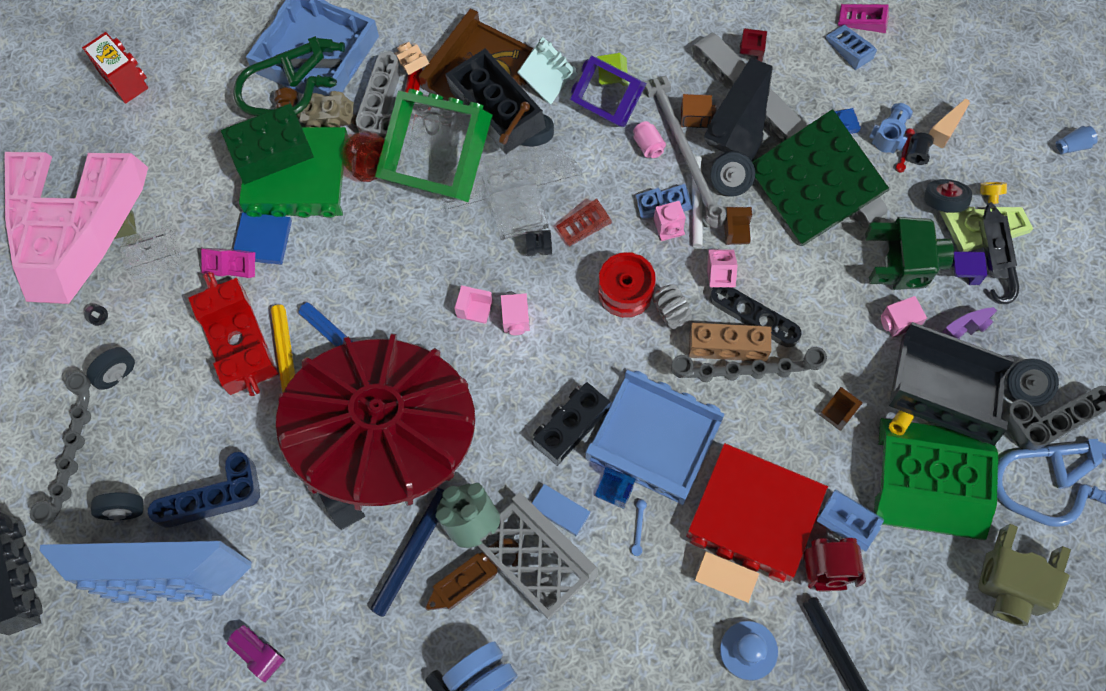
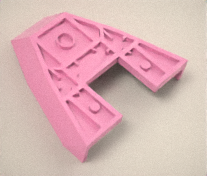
[5,152,148,304]

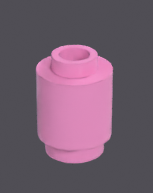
[633,121,666,158]

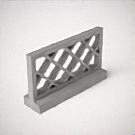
[477,492,598,620]

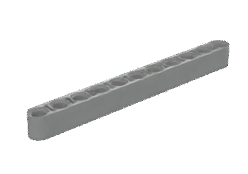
[692,33,887,228]

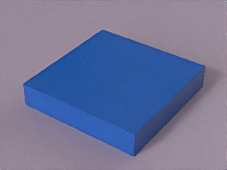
[233,213,292,265]

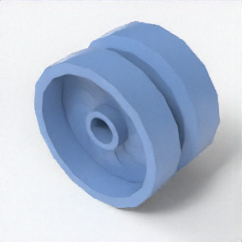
[442,641,518,691]

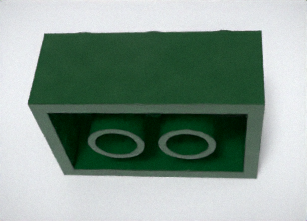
[221,103,314,185]

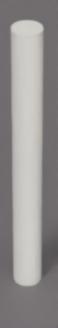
[692,156,703,248]

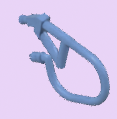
[997,439,1106,527]

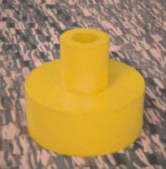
[980,182,1007,204]

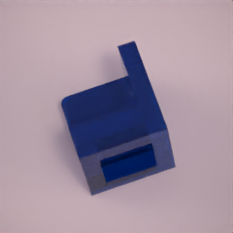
[595,467,636,509]

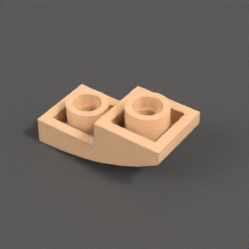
[394,41,429,75]

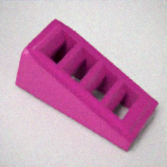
[838,4,889,33]

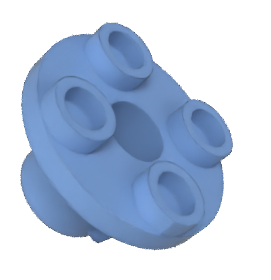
[720,621,778,681]

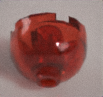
[342,131,385,182]

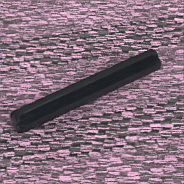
[803,597,869,691]

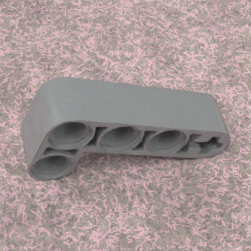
[356,52,401,145]

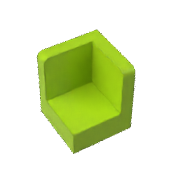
[597,53,628,86]

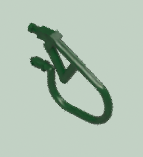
[233,36,345,116]

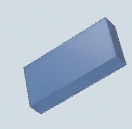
[532,484,590,536]

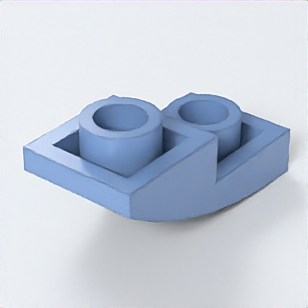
[636,184,692,219]

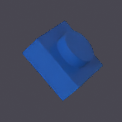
[835,108,861,134]

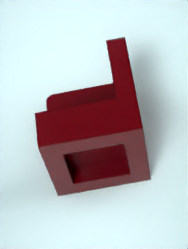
[740,28,767,62]

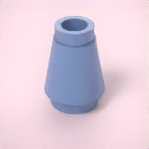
[1056,126,1098,154]

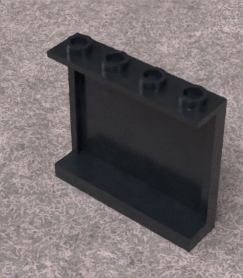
[889,322,1014,446]

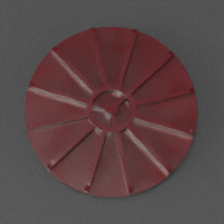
[276,333,475,511]

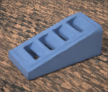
[825,25,877,70]

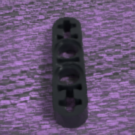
[710,287,802,347]

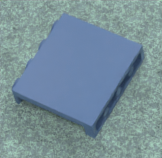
[585,370,725,505]

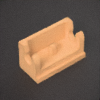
[695,551,759,603]

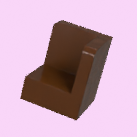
[724,207,752,245]
[819,387,863,431]

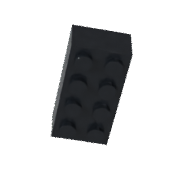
[446,48,546,154]
[0,512,43,636]

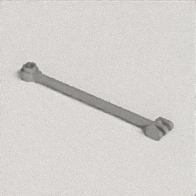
[645,75,726,228]

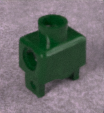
[865,217,954,290]

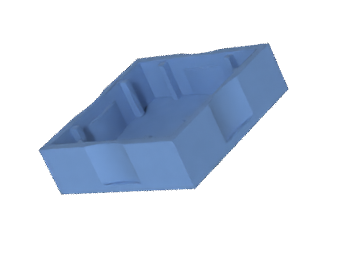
[246,0,379,96]

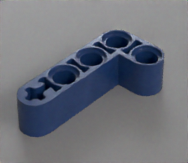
[148,452,260,528]

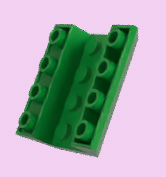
[874,418,998,541]

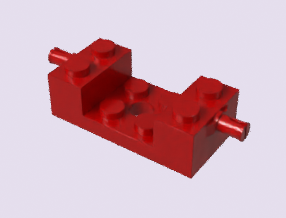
[188,272,279,396]

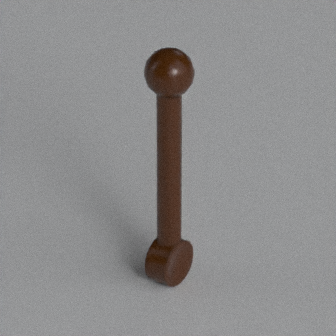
[499,102,530,145]

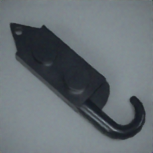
[979,202,1020,305]

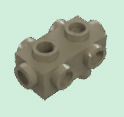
[298,91,357,127]

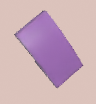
[942,307,997,339]

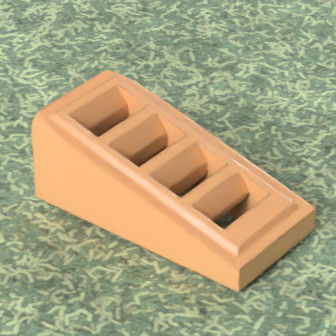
[929,98,970,148]

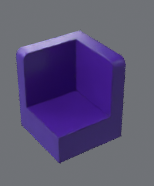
[952,252,987,285]

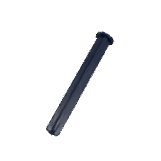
[370,487,445,617]

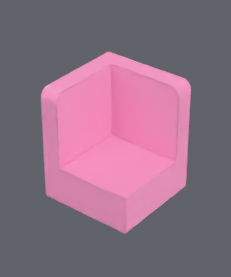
[455,285,493,324]

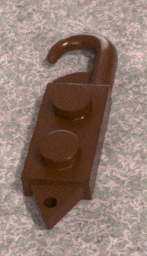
[425,538,523,611]

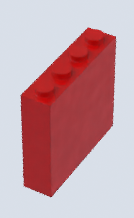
[686,443,828,583]

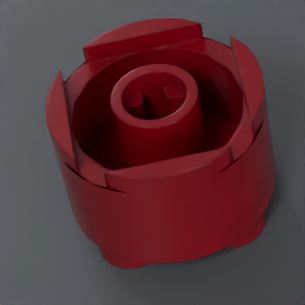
[803,538,866,592]

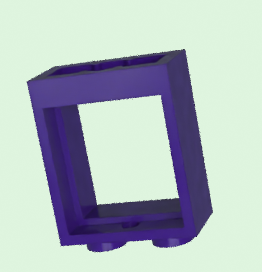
[570,55,647,127]

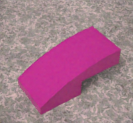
[201,248,255,278]

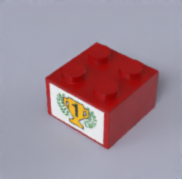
[82,32,148,104]

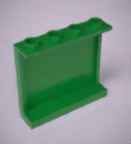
[239,127,350,218]

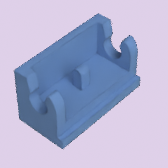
[817,489,884,552]

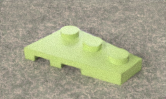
[940,207,1033,252]

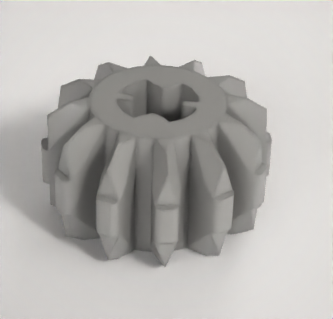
[652,284,692,329]

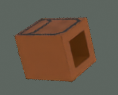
[681,94,716,128]

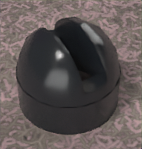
[84,304,108,326]

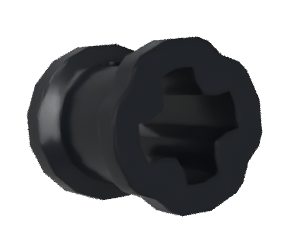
[907,132,934,165]

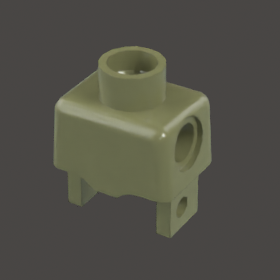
[978,524,1071,626]

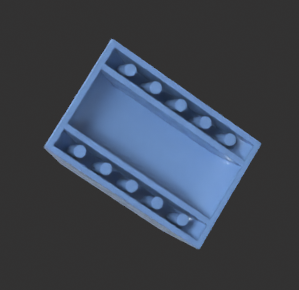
[40,541,252,603]

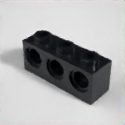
[533,382,611,466]

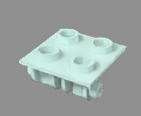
[517,37,577,104]

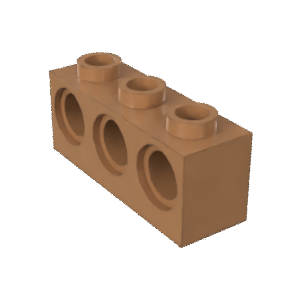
[689,323,771,362]

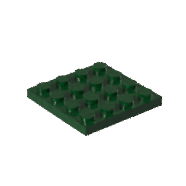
[752,109,889,246]

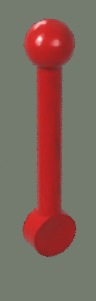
[895,128,915,173]

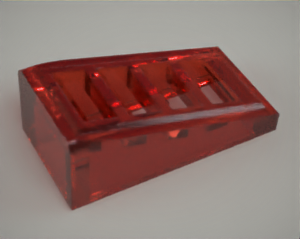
[556,199,613,247]

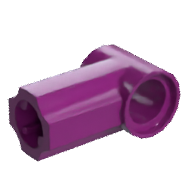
[226,625,286,683]

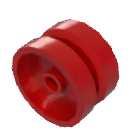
[598,252,656,318]

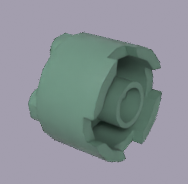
[436,483,500,548]

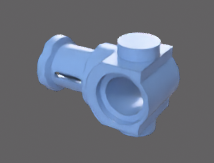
[869,103,913,154]

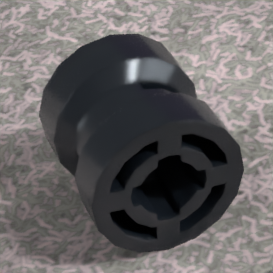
[525,230,552,257]

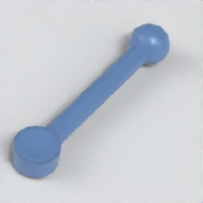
[631,499,647,556]

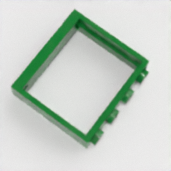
[375,89,492,202]

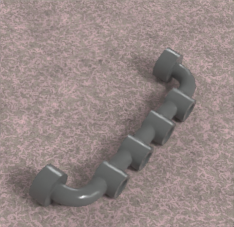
[671,347,827,382]
[30,372,91,526]

